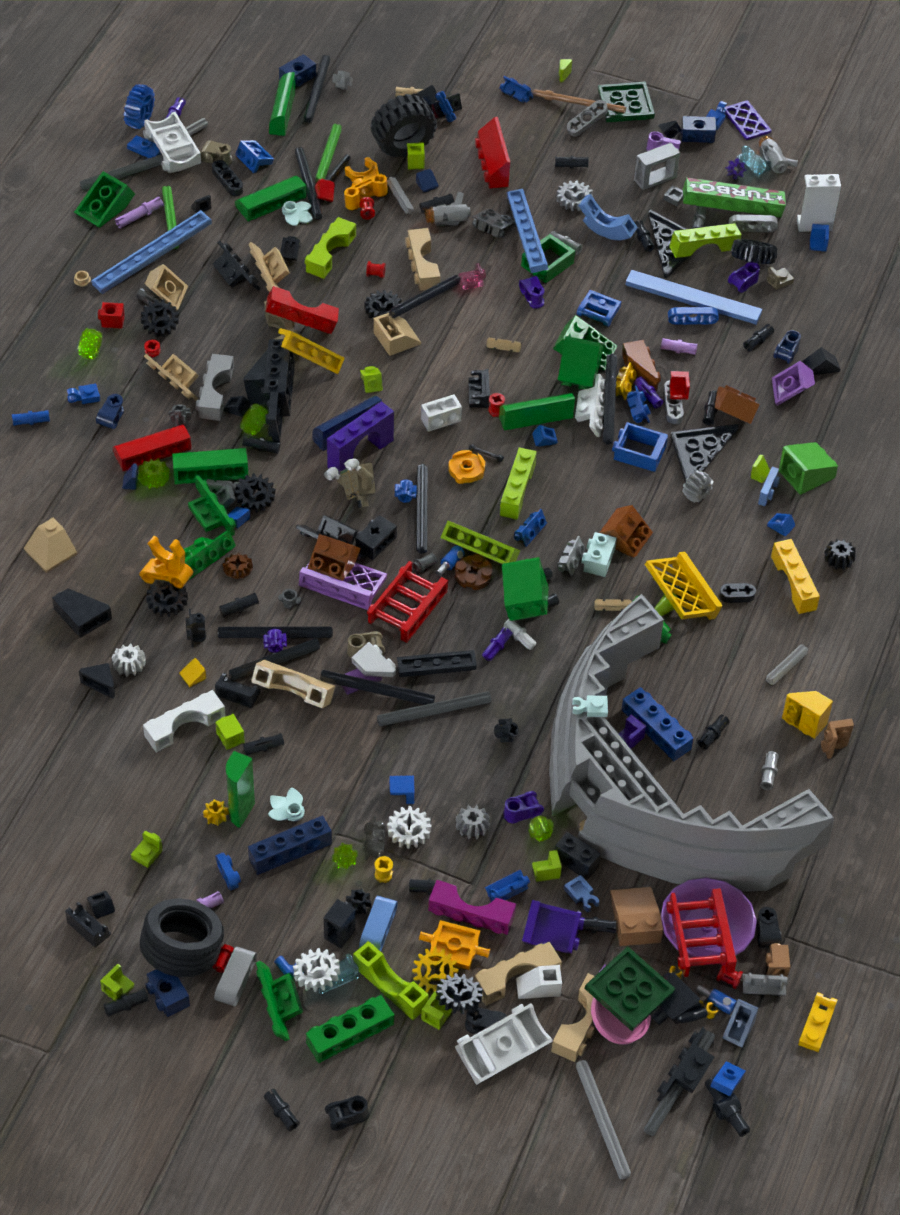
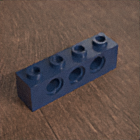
[248,815,332,875]

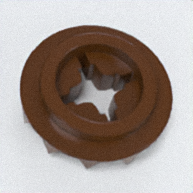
[223,552,253,579]

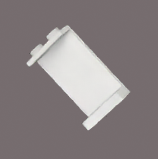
[797,174,841,232]

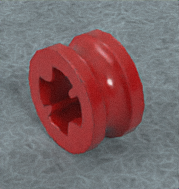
[144,340,161,357]

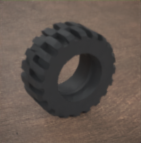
[370,94,437,158]

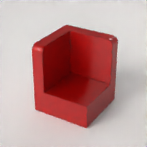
[669,371,690,400]

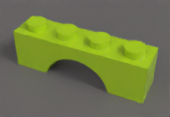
[304,217,356,279]
[669,223,742,258]
[500,447,537,520]
[353,941,429,1020]

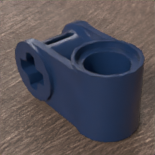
[773,330,801,364]
[96,394,124,429]

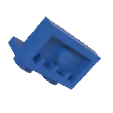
[235,140,274,173]

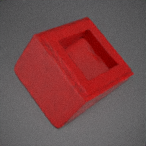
[315,178,335,202]

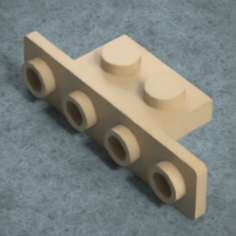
[249,242,290,292]
[144,354,199,401]

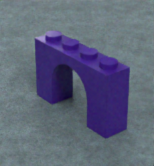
[327,401,394,475]

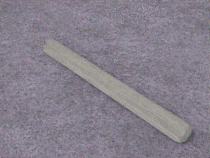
[576,1060,631,1180]

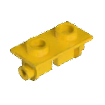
[616,362,637,400]

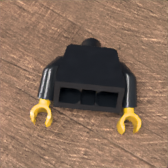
[651,966,718,1026]

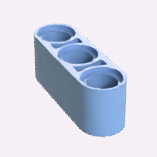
[359,896,398,951]

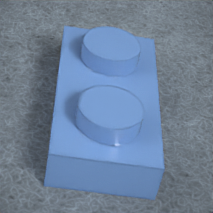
[758,467,780,506]

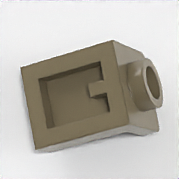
[767,267,794,290]

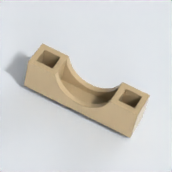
[405,228,440,291]
[251,660,335,708]
[474,942,562,1006]
[551,973,596,1062]

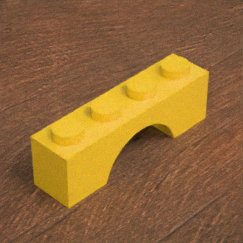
[771,539,820,614]

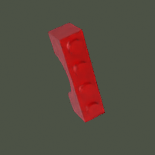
[265,286,339,334]

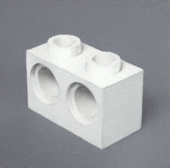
[421,395,462,432]

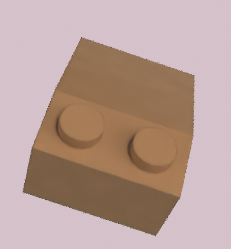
[610,887,663,946]

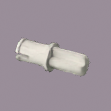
[503,619,536,650]

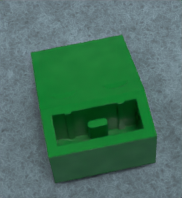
[553,315,617,371]

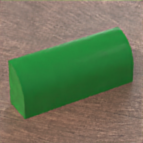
[269,72,295,136]
[235,176,306,222]
[499,393,575,431]
[172,448,249,484]
[226,751,255,828]

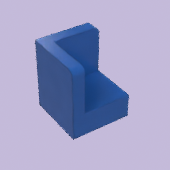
[810,223,829,251]
[389,776,415,804]

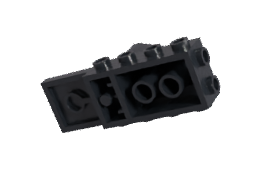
[243,339,295,443]

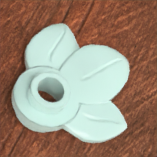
[282,201,313,226]
[268,788,305,821]

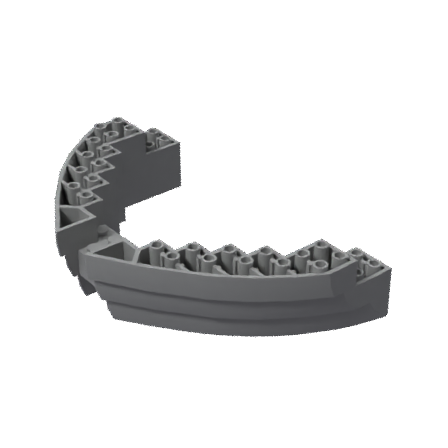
[549,594,834,892]

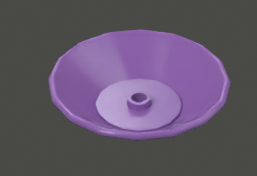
[661,878,757,958]

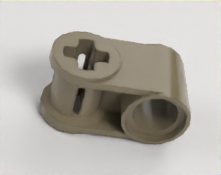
[200,140,233,166]
[347,631,385,658]

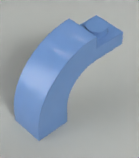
[579,194,638,240]

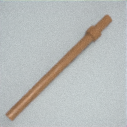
[533,89,626,113]

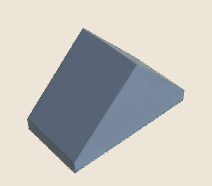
[722,999,758,1047]

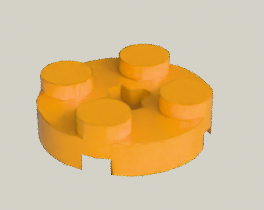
[448,450,485,484]

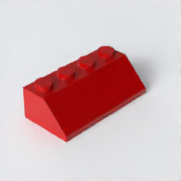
[475,117,510,189]

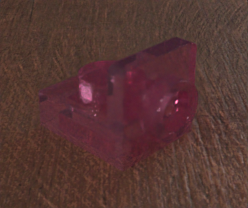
[458,263,486,290]

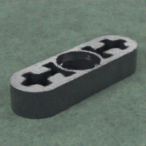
[212,160,243,196]

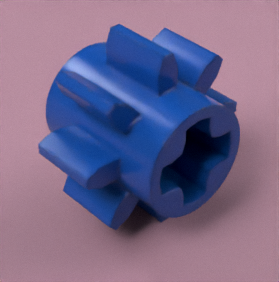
[394,480,417,503]

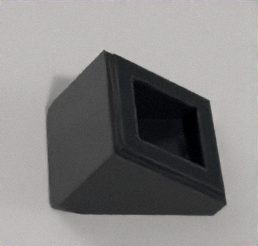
[658,120,682,139]
[191,195,212,213]
[223,396,250,417]
[87,891,115,919]

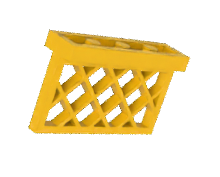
[645,552,722,620]

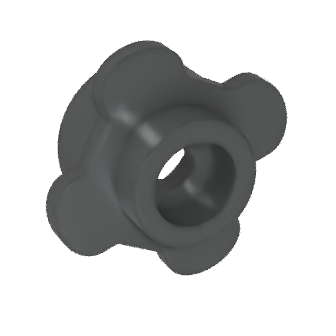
[278,589,301,609]

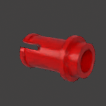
[213,944,234,973]

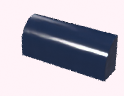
[312,396,382,451]

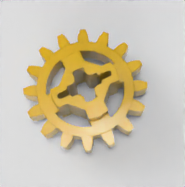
[412,947,458,993]

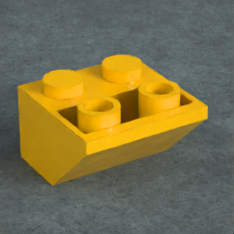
[782,691,833,739]

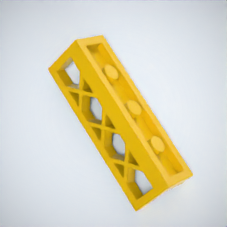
[278,328,345,374]

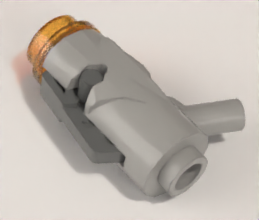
[759,136,798,173]
[425,192,471,226]

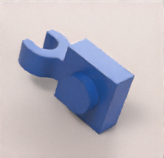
[706,101,727,130]
[67,384,100,404]

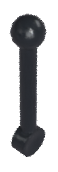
[468,444,504,462]

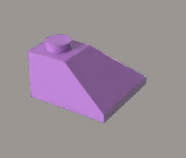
[772,361,815,406]

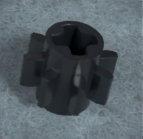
[494,718,519,743]
[346,888,372,915]

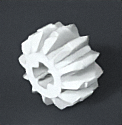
[112,643,146,677]

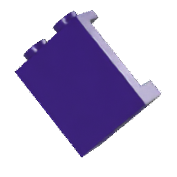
[522,900,585,955]

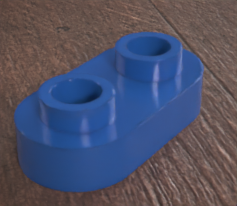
[215,852,241,891]

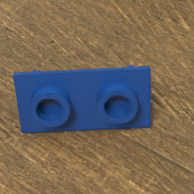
[499,76,533,103]
[626,386,651,423]
[513,509,547,547]
[485,870,530,902]

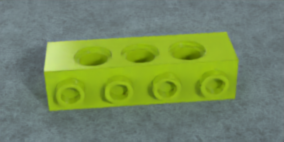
[441,521,520,564]

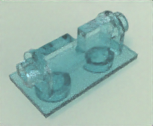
[737,145,770,176]

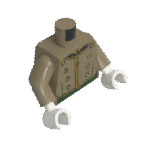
[324,459,375,509]

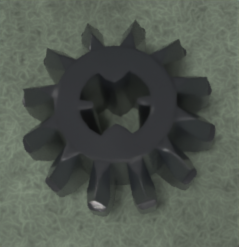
[824,539,856,571]

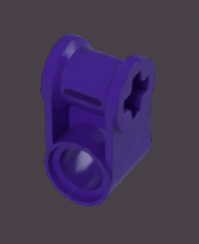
[728,262,760,293]
[519,276,545,309]
[503,791,544,824]

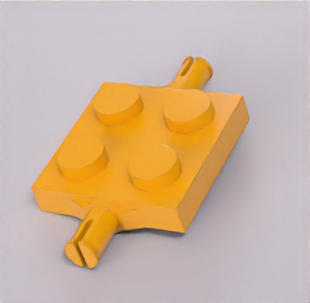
[419,920,490,970]

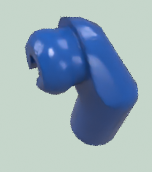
[274,956,304,977]

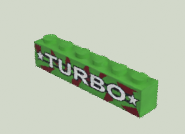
[683,178,786,218]

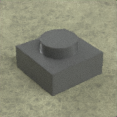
[663,186,683,207]
[215,484,236,509]

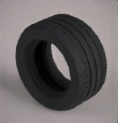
[139,898,224,977]

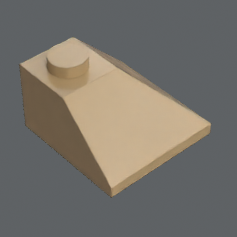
[145,264,188,311]
[24,518,77,573]

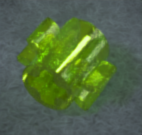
[528,816,554,841]
[332,843,358,869]

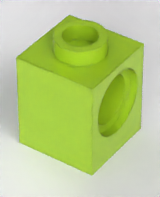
[215,714,245,750]

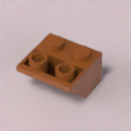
[715,385,760,424]
[599,505,653,557]
[307,534,360,581]

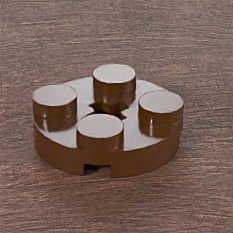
[455,554,492,590]

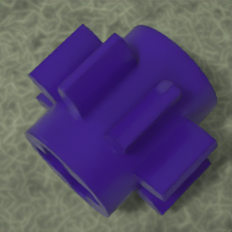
[725,158,747,180]
[263,629,287,653]

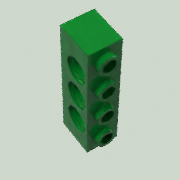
[306,995,394,1063]

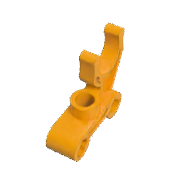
[344,157,388,210]
[139,536,193,588]

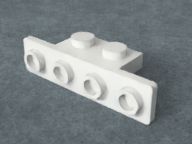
[575,374,606,437]

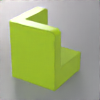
[407,143,425,169]
[532,850,561,882]
[100,964,134,1000]
[421,991,452,1030]

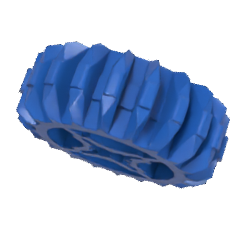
[124,84,155,129]

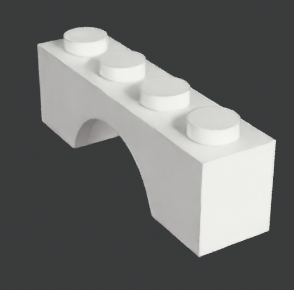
[143,690,225,753]

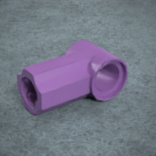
[646,131,681,151]

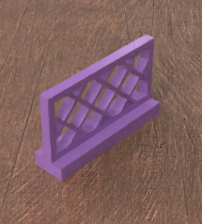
[299,563,387,610]

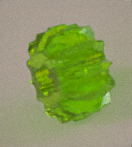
[78,328,102,359]
[240,404,268,436]
[138,458,170,489]

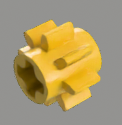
[203,799,229,826]

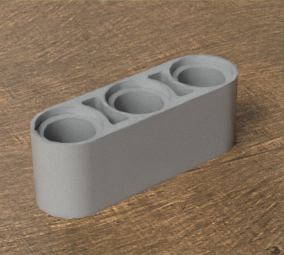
[214,946,257,1006]

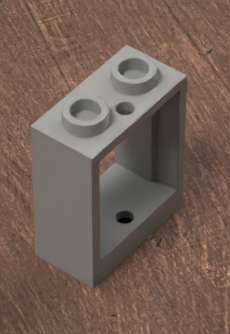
[634,143,680,190]

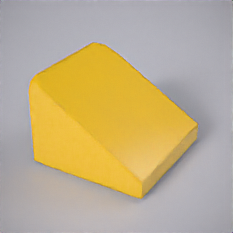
[179,658,206,687]

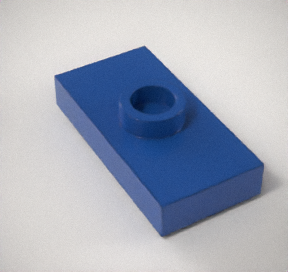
[127,135,162,158]
[710,1061,745,1096]

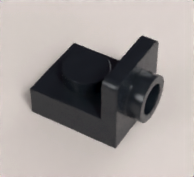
[280,236,301,261]

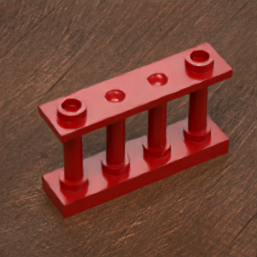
[367,561,448,643]
[666,888,737,977]

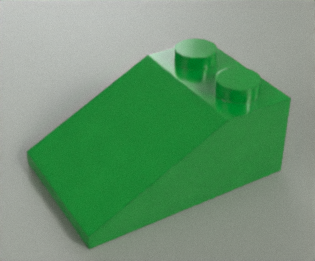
[74,171,135,228]

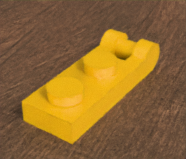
[798,992,838,1053]

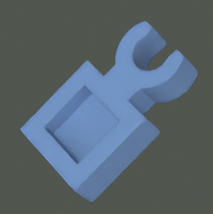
[564,875,599,912]

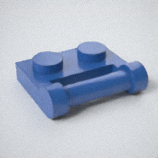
[576,290,621,327]

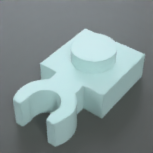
[572,695,608,717]

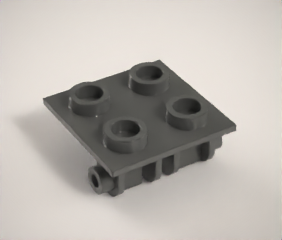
[472,209,515,238]

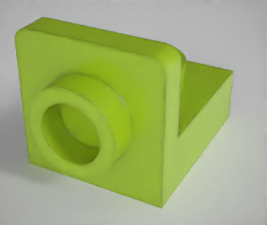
[131,831,163,868]

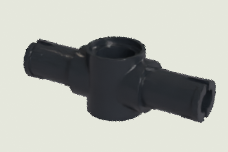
[704,1077,750,1137]

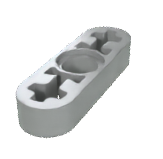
[567,100,608,136]
[728,215,778,232]
[663,380,684,425]

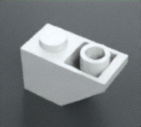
[352,642,396,677]
[516,965,562,999]

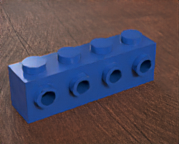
[621,687,693,761]

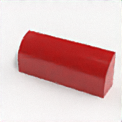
[113,425,192,471]

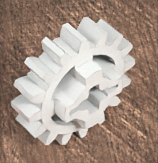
[387,806,431,849]
[293,948,341,992]

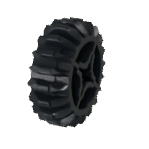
[731,239,778,264]

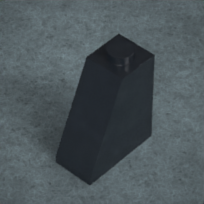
[52,588,112,638]

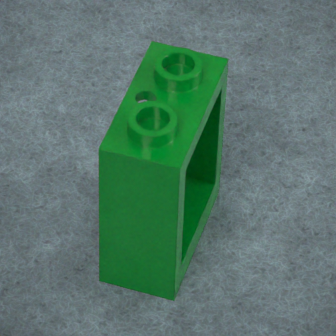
[521,234,575,283]

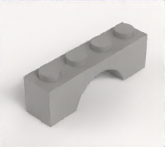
[196,354,234,421]

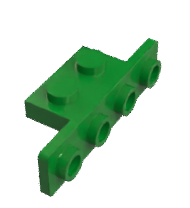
[188,475,236,536]
[184,531,236,580]
[256,961,303,1041]

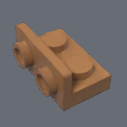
[821,719,854,759]

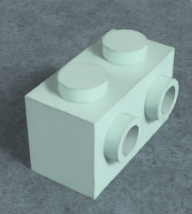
[581,532,617,577]

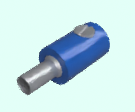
[436,545,465,576]
[696,985,737,1015]

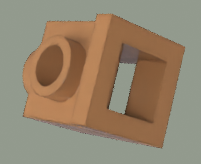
[766,943,790,978]

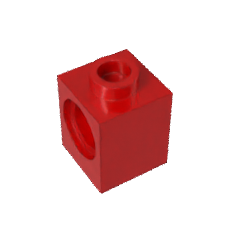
[98,302,125,328]

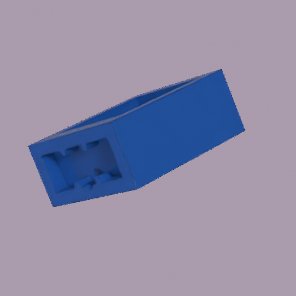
[612,422,668,472]

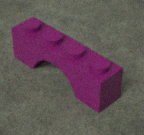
[428,880,516,935]

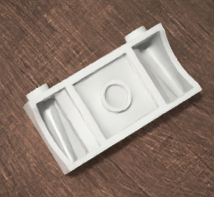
[143,112,201,173]
[455,1003,553,1085]

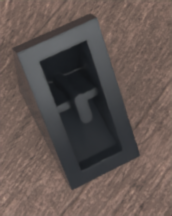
[802,347,841,375]
[79,663,115,699]

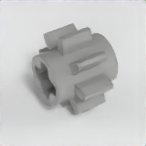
[332,71,353,90]

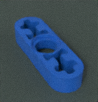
[668,307,719,325]

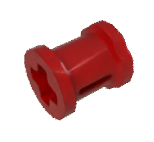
[359,197,375,220]
[366,261,386,279]
[488,393,505,417]
[716,965,743,989]

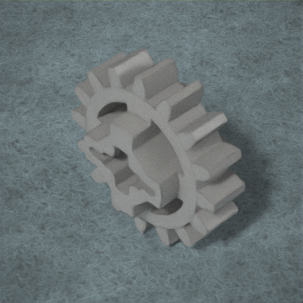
[556,180,593,211]

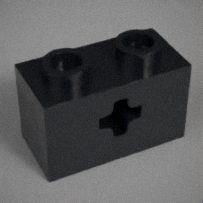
[355,515,397,560]
[555,832,601,880]
[323,899,355,949]

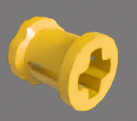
[375,856,393,883]

